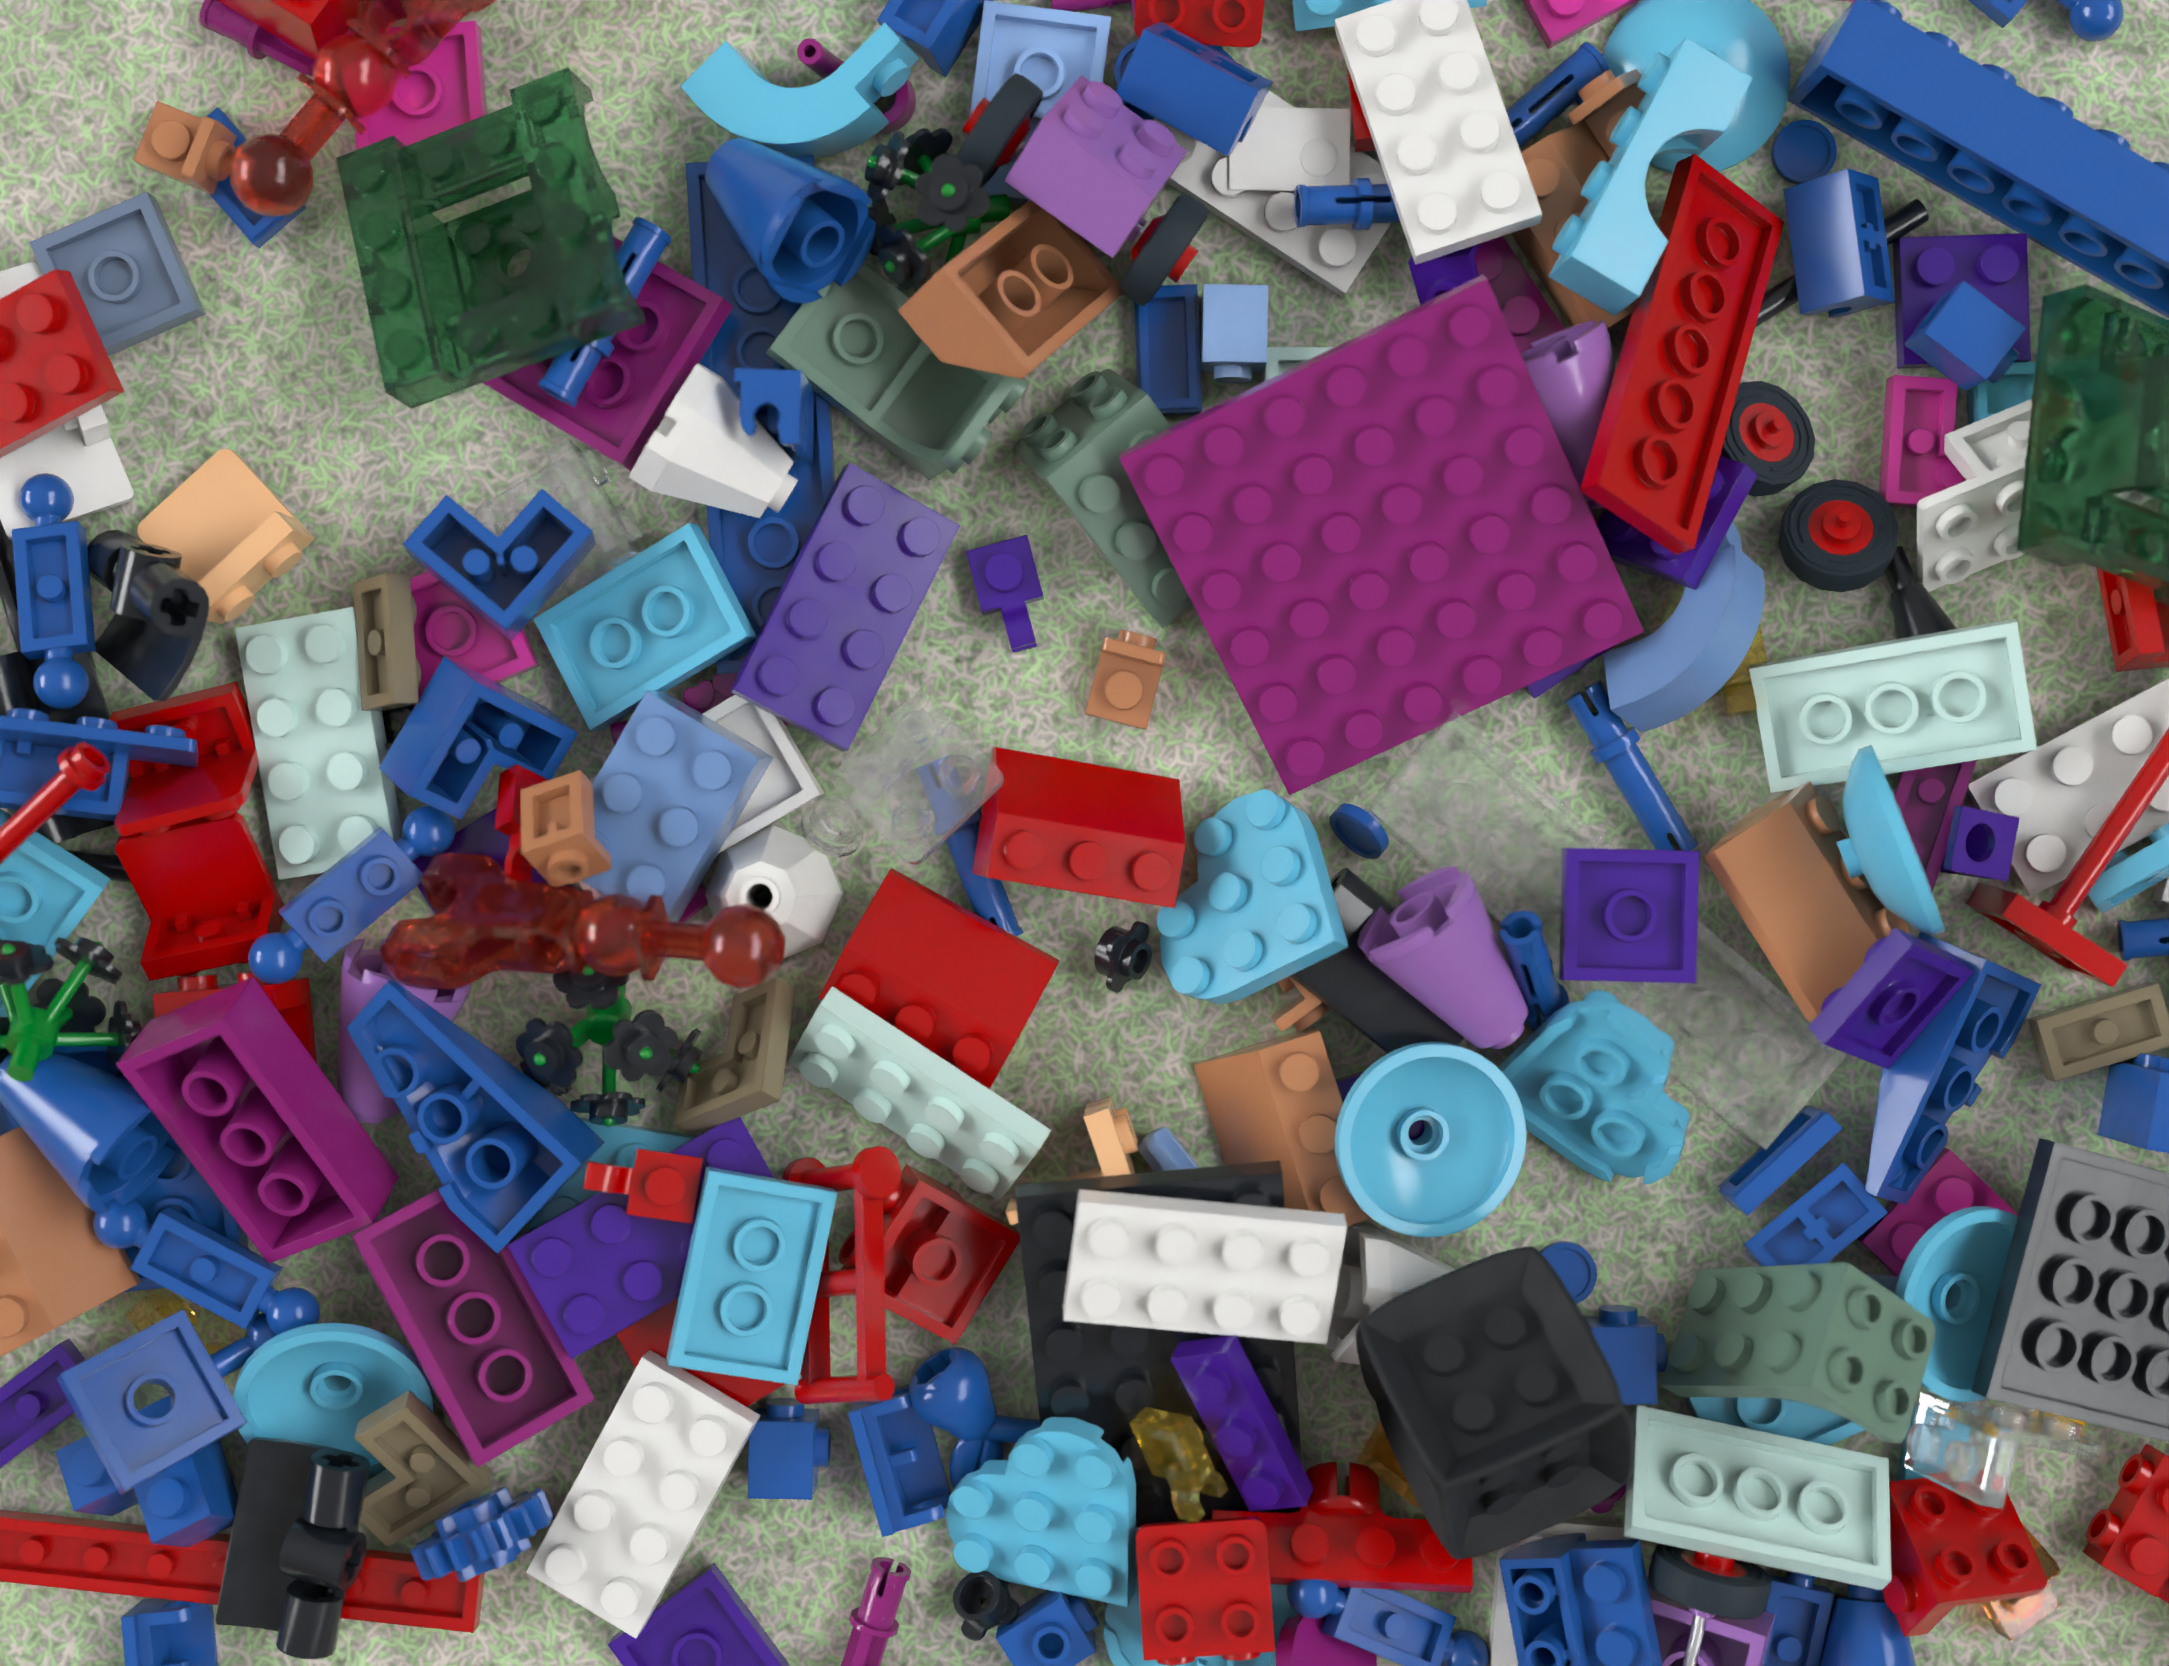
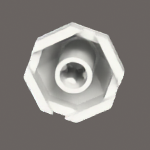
[629,363,798,518]
[705,825,844,963]
[1322,1223,1456,1365]

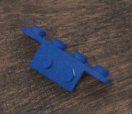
[0,708,199,821]

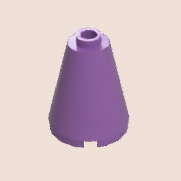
[1521,319,1615,510]
[1357,866,1528,1049]
[337,939,473,1124]

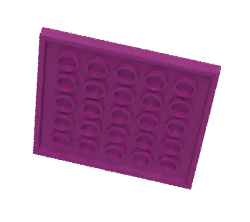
[1119,274,1644,795]

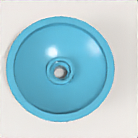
[1603,0,1790,173]
[1837,745,1945,935]
[1335,1042,1526,1237]
[1895,1206,2018,1402]
[233,1323,434,1476]

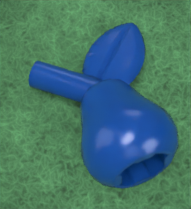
[908,1347,1040,1489]

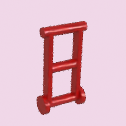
[782,1146,901,1404]

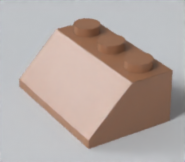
[1511,121,1658,332]
[898,200,1123,379]
[1703,781,1909,1022]
[1193,1025,1372,1226]
[0,1126,141,1357]

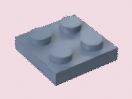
[29,192,206,356]

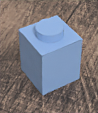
[1200,284,1268,384]

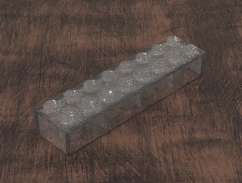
[1364,711,1848,1150]

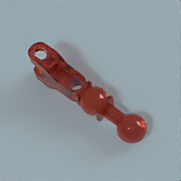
[229,0,496,217]
[380,853,786,989]

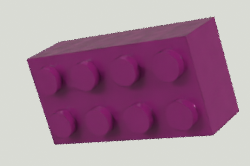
[116,977,399,1264]
[350,1187,595,1468]

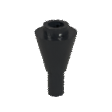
[1884,546,1957,639]

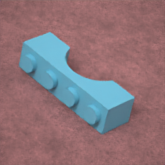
[1548,37,1753,316]

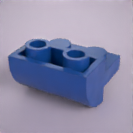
[1499,1533,1663,1666]

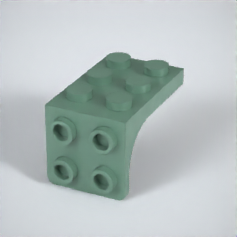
[766,263,1030,480]
[1013,369,1192,629]
[1661,1262,1936,1443]

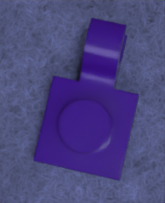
[966,535,1044,653]

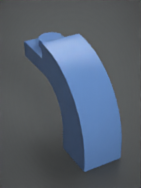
[1603,522,1765,733]

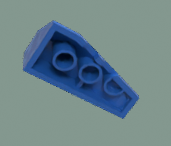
[1865,931,2042,1205]
[346,979,605,1254]

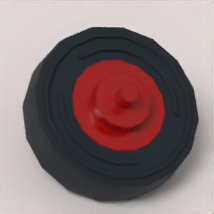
[1720,381,1815,497]
[1778,479,1898,592]

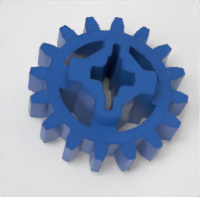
[410,1487,555,1582]

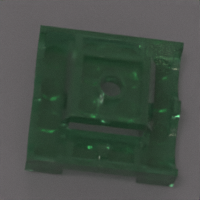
[336,67,646,409]
[2017,284,2169,606]

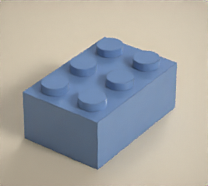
[582,691,774,929]

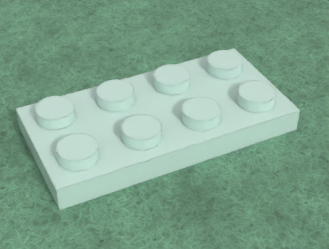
[235,607,403,880]
[1749,619,2037,793]
[788,986,1051,1201]
[1624,1405,1891,1590]

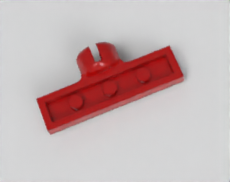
[1212,1462,1473,1593]

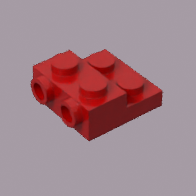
[839,1164,1020,1345]
[2083,1443,2169,1603]

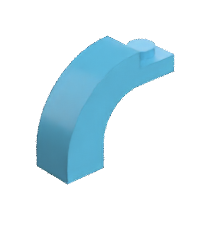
[680,22,920,158]

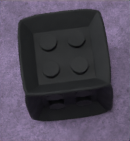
[1355,1246,1634,1559]

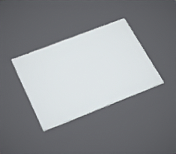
[1229,107,1351,191]

